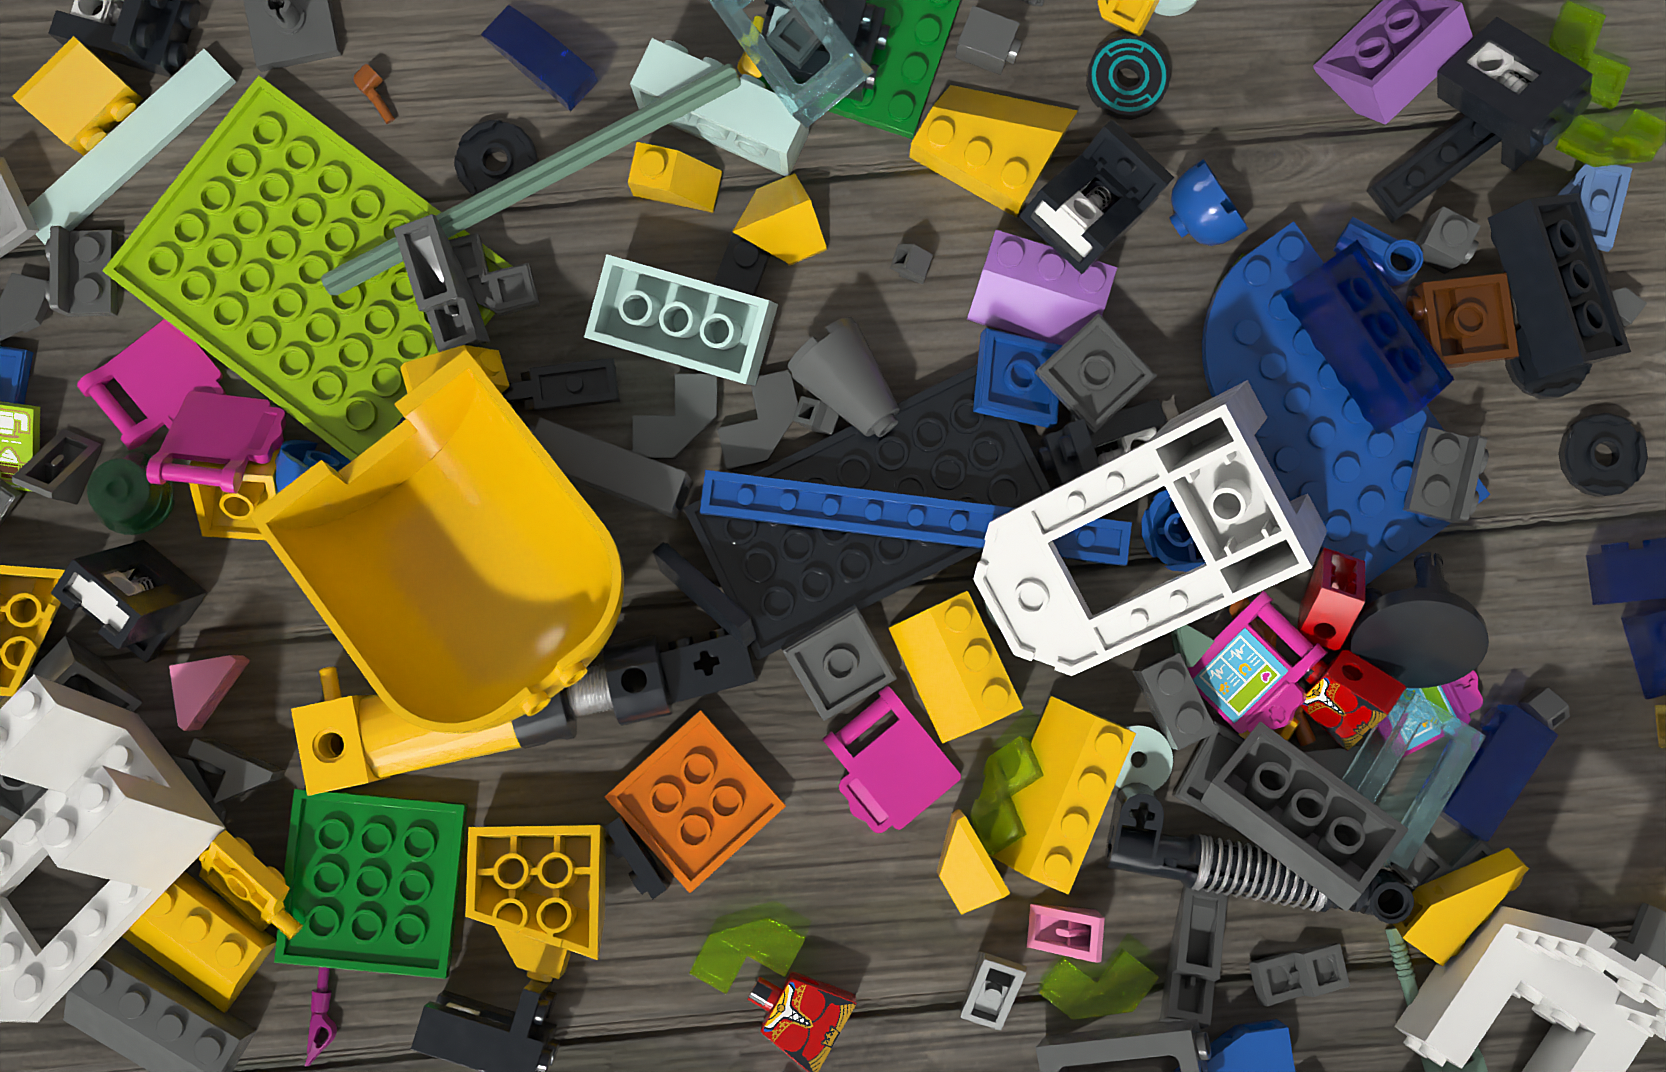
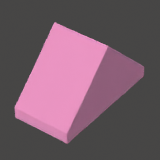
[169,655,250,731]
[1027,904,1105,963]

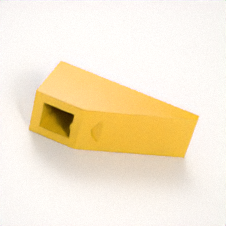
[1393,848,1529,967]

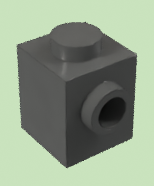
[955,5,1023,75]
[1414,206,1481,274]

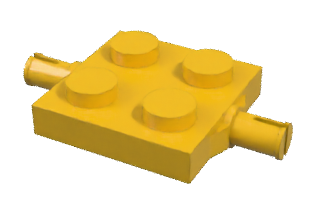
[199,830,303,940]

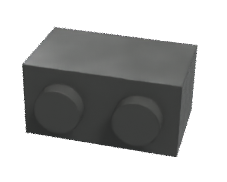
[1132,653,1217,750]

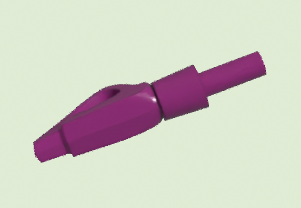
[305,967,337,1066]

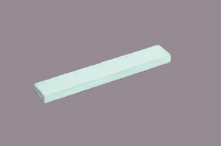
[28,49,236,245]

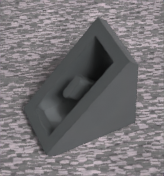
[12,429,101,505]

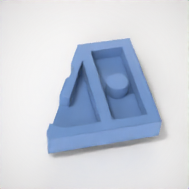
[1558,159,1633,252]

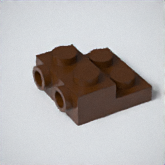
[1406,273,1519,371]

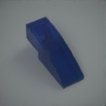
[481,5,598,112]

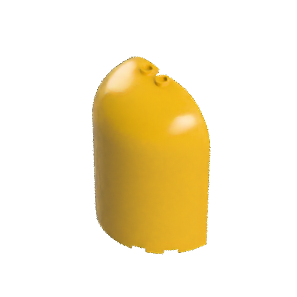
[249,349,624,734]

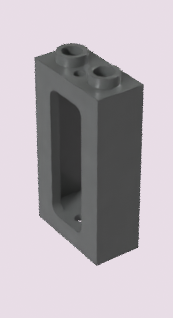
[529,417,693,520]
[1035,1019,1211,1072]

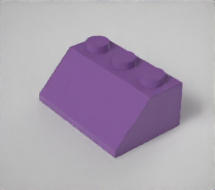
[1313,0,1473,125]
[967,230,1117,345]

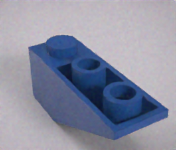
[1173,1019,1295,1072]

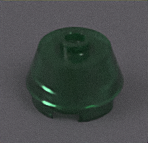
[87,451,175,535]

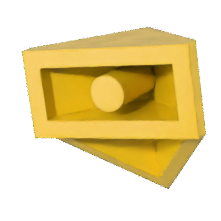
[732,173,827,266]

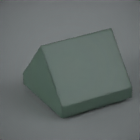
[1170,624,1215,668]

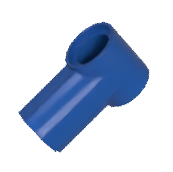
[1333,217,1423,286]

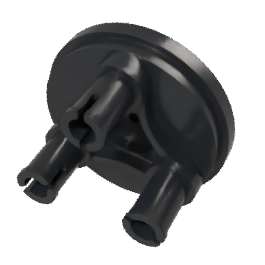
[1350,552,1489,688]

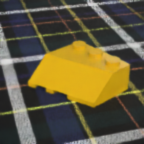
[909,85,1078,218]
[0,565,65,696]
[465,825,606,960]

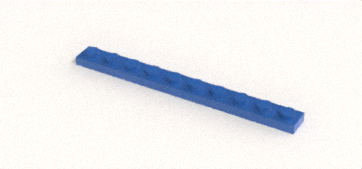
[700,470,1132,566]

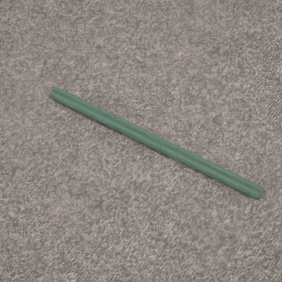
[321,64,741,295]

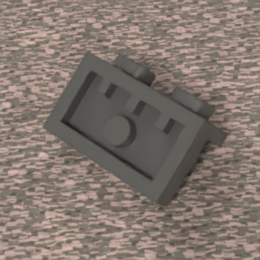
[45,226,118,317]
[1403,427,1489,523]

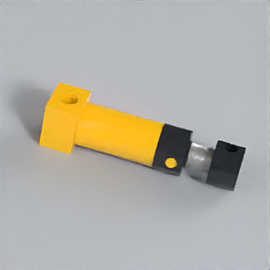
[291,635,673,796]

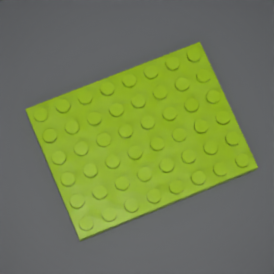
[102,75,513,461]

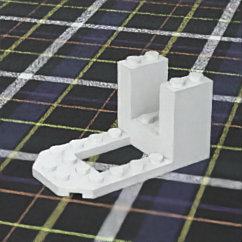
[973,380,1327,676]
[0,675,226,1023]
[1394,905,1666,1072]

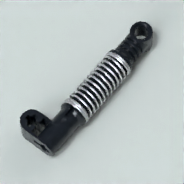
[1105,783,1414,924]

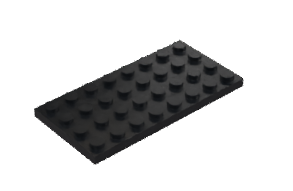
[683,364,1051,660]

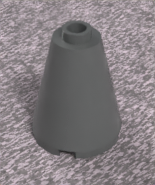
[788,317,900,437]

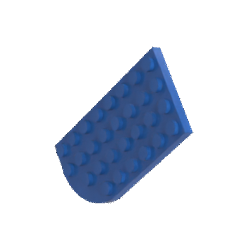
[1202,221,1491,585]

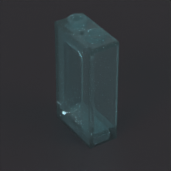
[709,0,874,128]
[1342,689,1486,870]

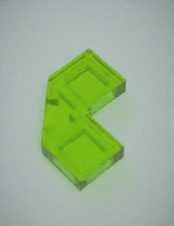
[1548,1,1631,109]
[1555,108,1666,167]
[970,736,1044,855]
[689,916,806,994]
[1037,948,1159,1020]

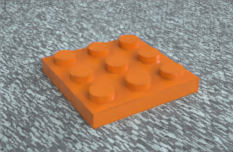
[605,710,786,893]

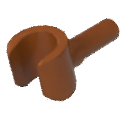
[353,64,395,124]

